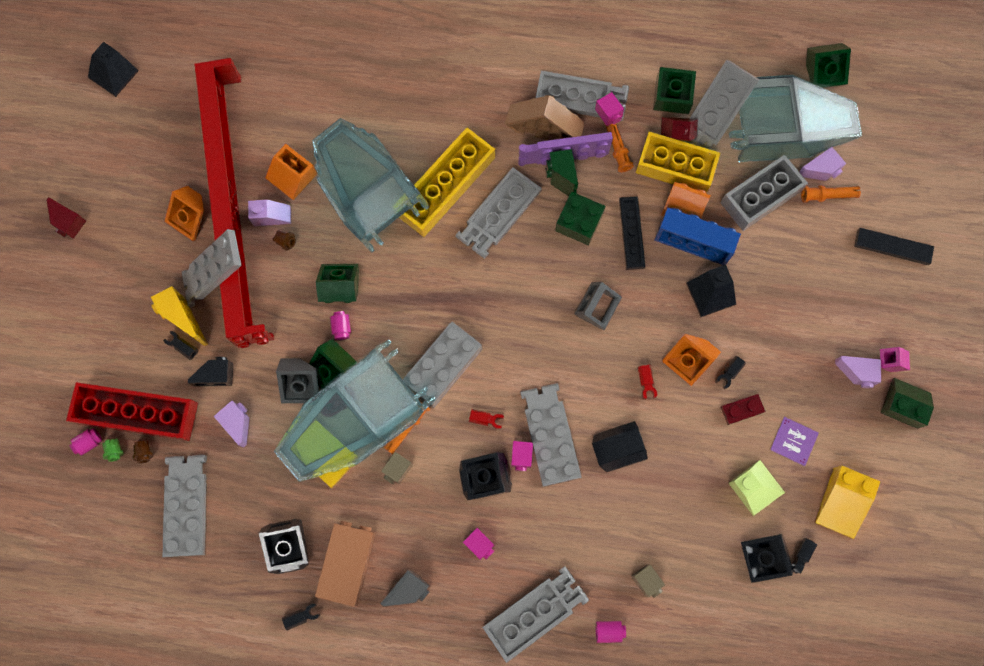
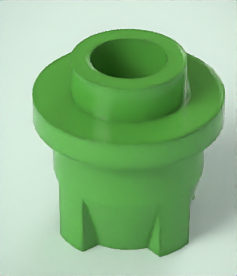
[102,439,124,462]

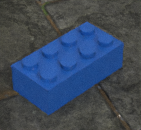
[654,208,741,265]

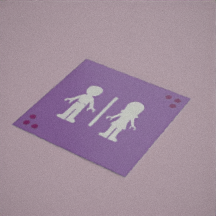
[770,417,819,466]

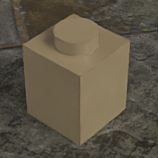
[381,452,413,484]
[631,564,665,598]

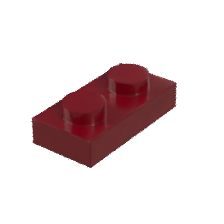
[720,394,766,425]

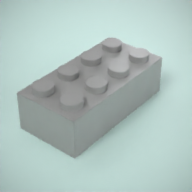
[720,155,808,231]
[402,322,482,408]

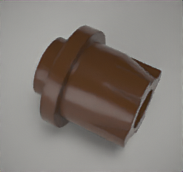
[273,230,296,251]
[132,440,153,464]

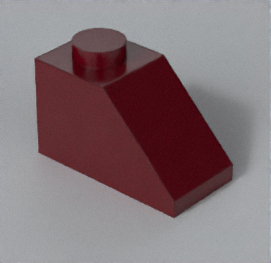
[661,116,698,141]
[46,197,86,239]

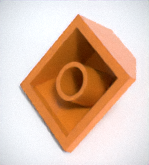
[164,186,204,241]
[662,334,721,386]

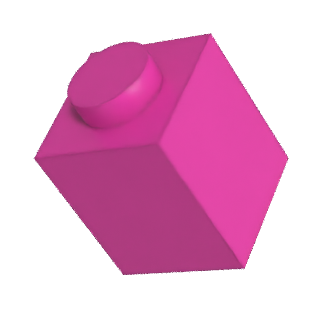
[595,92,624,126]
[880,347,910,372]
[511,441,533,471]
[463,528,495,560]

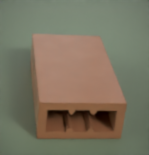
[315,521,376,607]

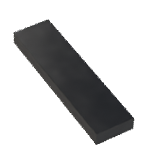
[619,196,646,270]
[854,228,934,266]

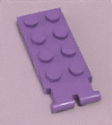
[518,132,613,166]

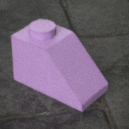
[799,147,846,181]
[248,200,291,226]
[835,356,881,388]
[214,401,249,447]

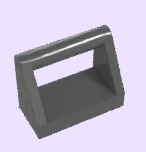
[575,282,622,330]

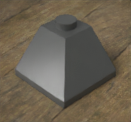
[276,358,320,404]
[381,570,430,607]

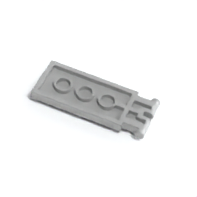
[679,60,759,149]
[536,71,629,121]
[455,167,542,259]
[182,229,241,307]
[520,383,582,487]
[162,455,207,557]
[482,566,589,663]

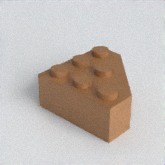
[505,95,585,140]

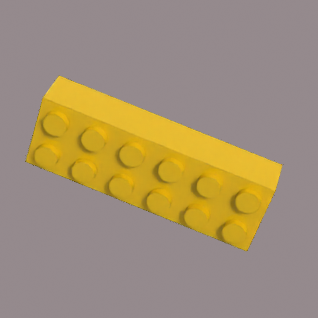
[394,128,495,237]

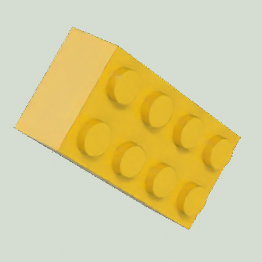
[636,132,720,193]

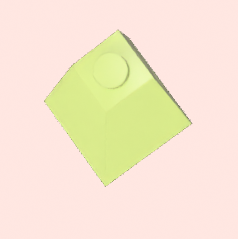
[729,460,785,516]

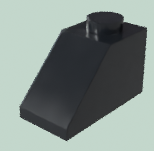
[188,357,233,387]

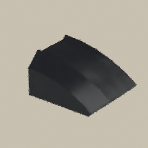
[592,421,648,472]
[459,452,512,501]
[259,519,309,574]

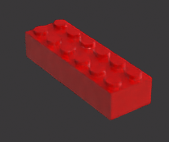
[66,382,198,441]

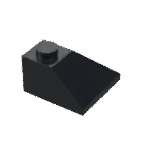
[88,42,138,97]
[686,265,736,317]

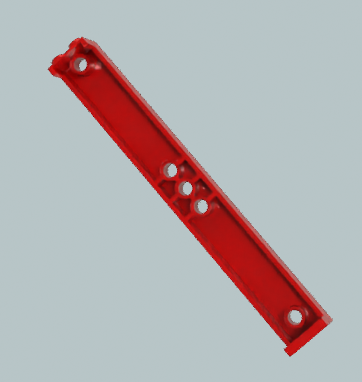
[194,58,274,348]

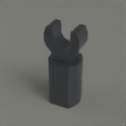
[163,331,198,360]
[715,356,746,390]
[792,538,817,574]
[282,604,320,631]

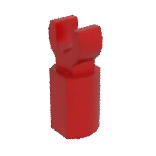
[637,365,657,400]
[469,409,504,430]

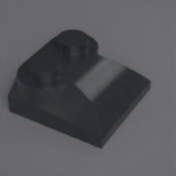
[741,534,793,583]

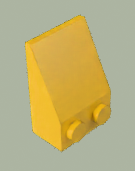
[151,286,208,346]
[815,465,881,539]

